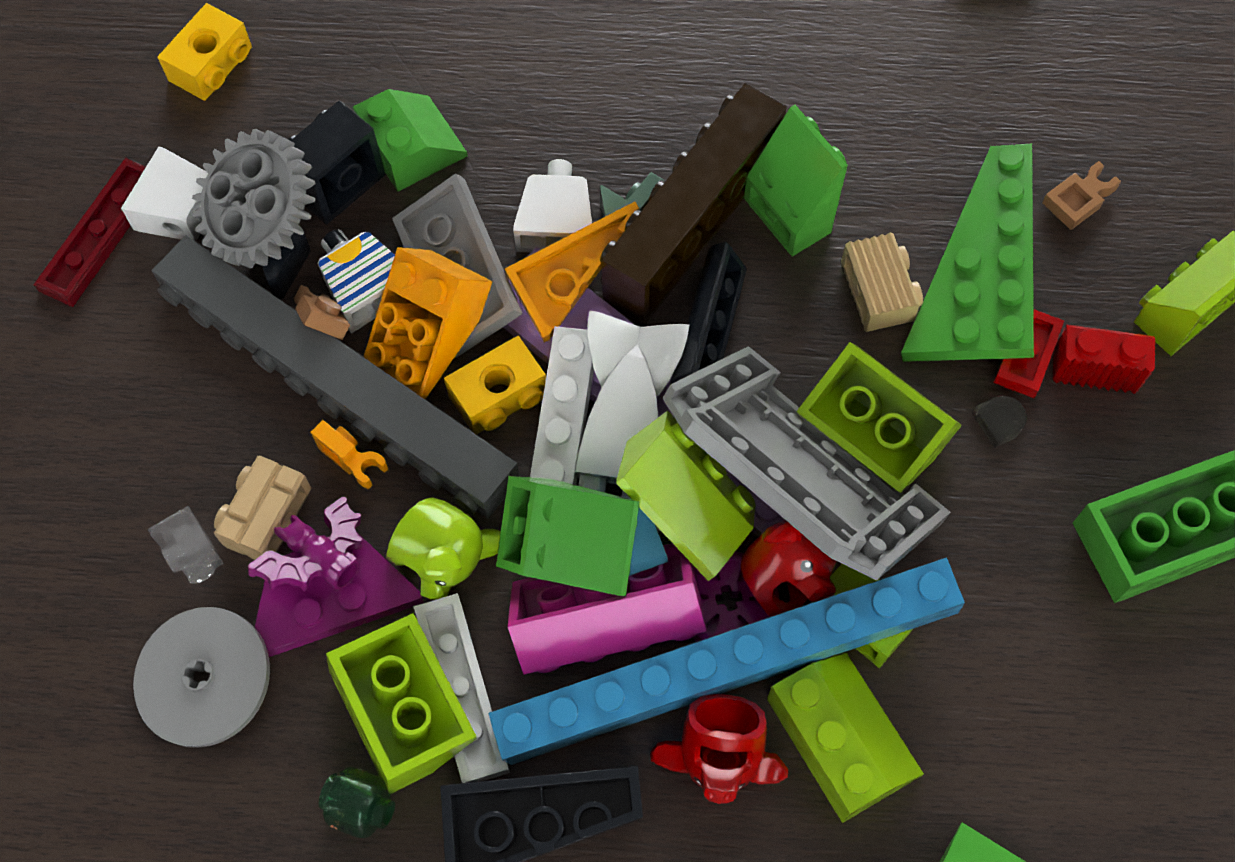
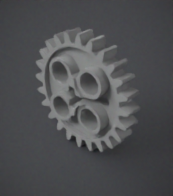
[192,129,315,268]

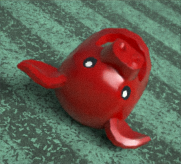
[740,520,837,617]
[650,694,788,804]

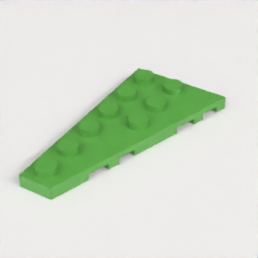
[901,143,1034,362]

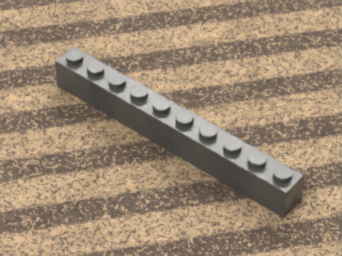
[151,235,520,519]

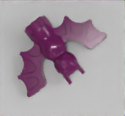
[248,497,362,591]

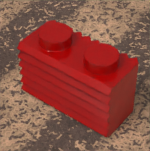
[1053,324,1155,394]

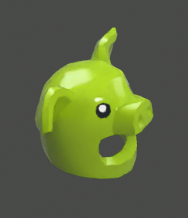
[386,497,501,600]

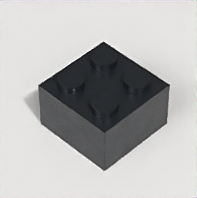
[288,100,386,225]

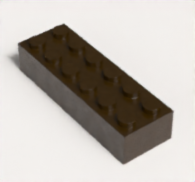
[600,83,787,327]

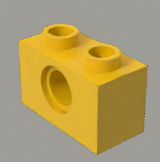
[158,3,252,101]
[444,335,546,434]

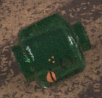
[319,767,395,839]

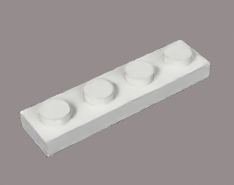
[530,326,594,485]
[413,593,510,783]

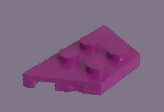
[255,531,424,657]

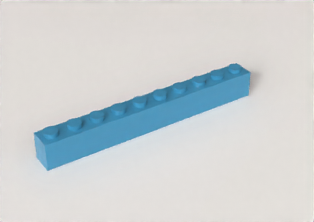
[488,557,965,765]

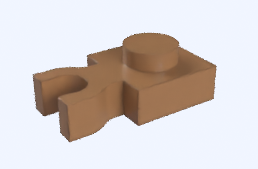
[1042,161,1121,230]
[294,285,350,340]

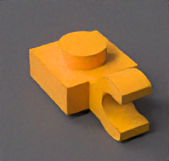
[311,420,388,489]

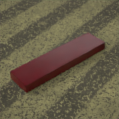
[33,158,146,307]

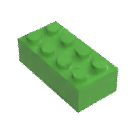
[1072,450,1235,603]

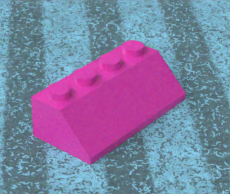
[508,543,706,675]

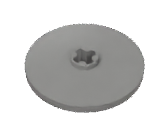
[133,607,270,748]

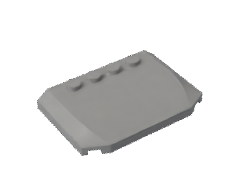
[663,346,951,580]

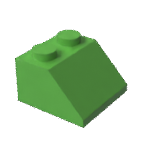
[353,89,468,192]

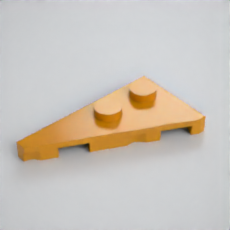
[505,201,639,342]

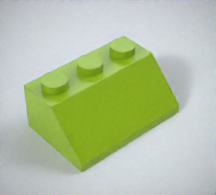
[1134,231,1235,356]
[796,342,962,493]
[616,411,756,581]
[326,613,477,795]
[767,653,924,823]

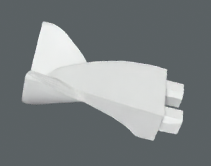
[575,311,689,499]

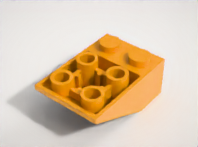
[363,247,493,399]

